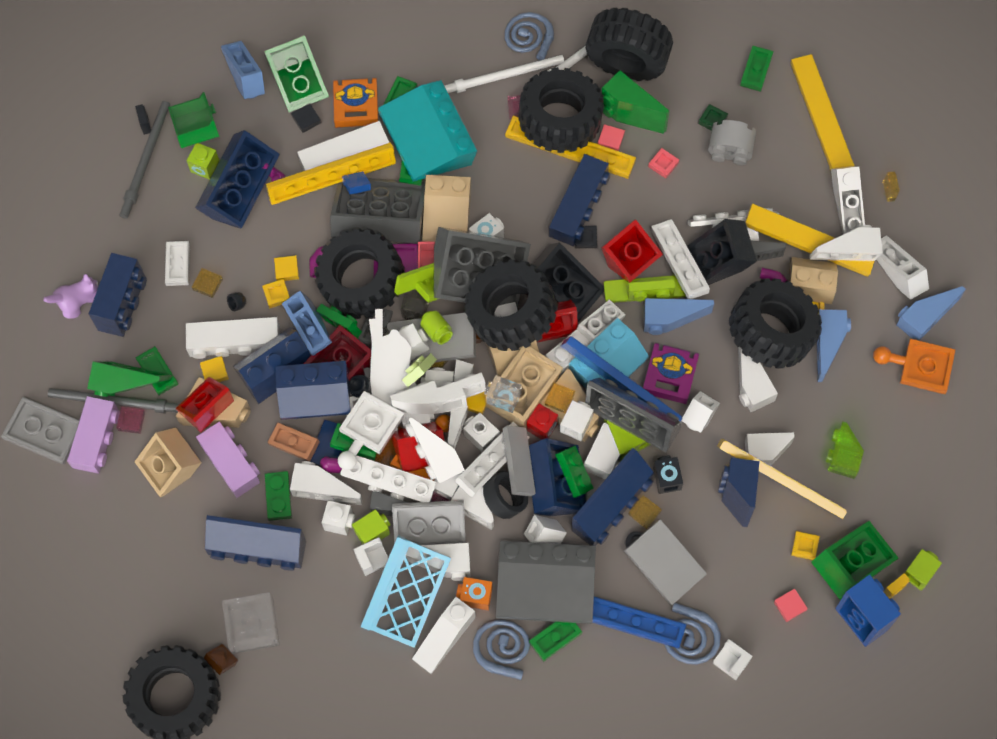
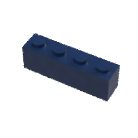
[549,154,611,246]

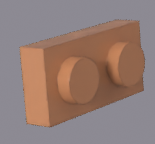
[267,423,320,462]

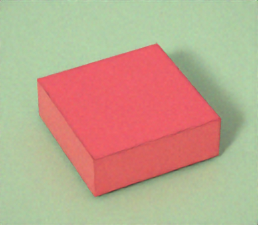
[598,124,625,151]
[648,148,679,178]
[774,589,808,622]

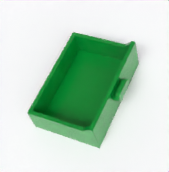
[168,92,219,148]

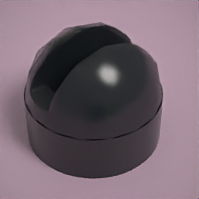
[227,292,246,312]

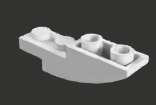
[545,300,626,375]
[390,373,486,414]

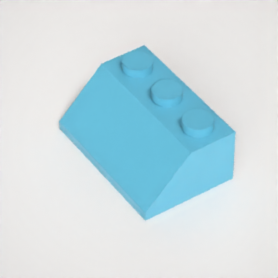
[569,318,649,390]

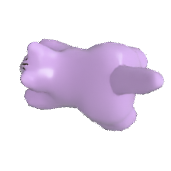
[43,274,98,319]

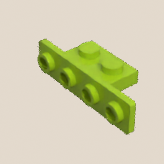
[394,263,438,303]
[604,275,686,303]

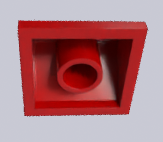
[601,219,663,283]
[536,300,578,343]
[175,377,234,433]
[391,421,445,472]

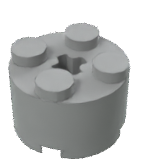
[708,120,756,165]

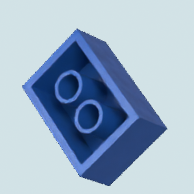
[835,575,901,647]

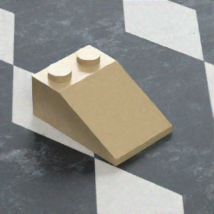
[422,175,471,242]
[486,346,563,428]

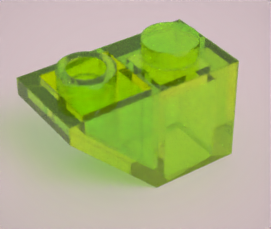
[825,421,864,479]

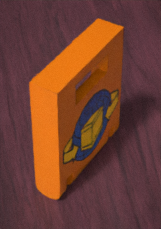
[333,78,378,128]

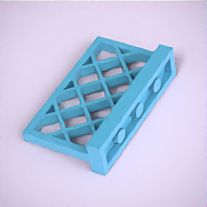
[361,535,451,647]

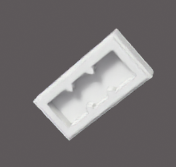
[165,241,190,286]

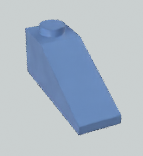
[221,41,265,99]
[897,286,966,341]
[282,291,332,356]
[644,298,714,335]
[817,309,851,382]

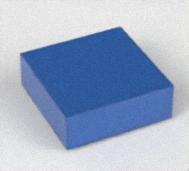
[342,172,371,194]

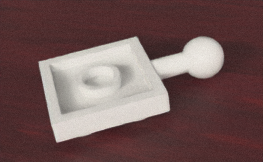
[338,391,404,470]

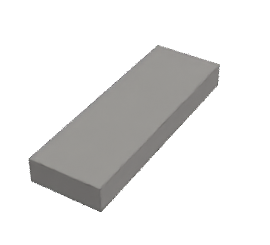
[503,425,536,496]

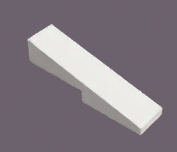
[448,359,474,449]

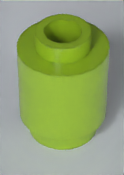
[420,311,453,345]

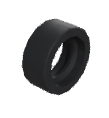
[483,472,528,519]

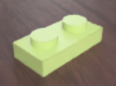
[402,353,437,387]

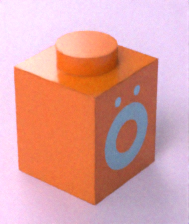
[456,577,493,611]

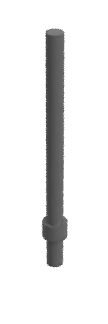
[119,101,170,219]
[48,388,180,414]

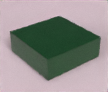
[698,104,728,131]

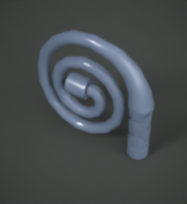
[505,12,554,60]
[664,603,721,665]
[473,620,530,680]

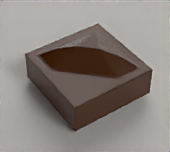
[204,644,238,675]

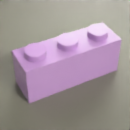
[67,396,120,474]
[196,421,260,498]

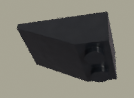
[687,219,757,285]
[532,242,604,322]

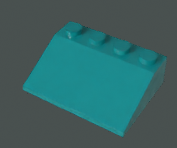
[378,80,477,182]

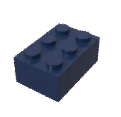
[88,253,147,337]

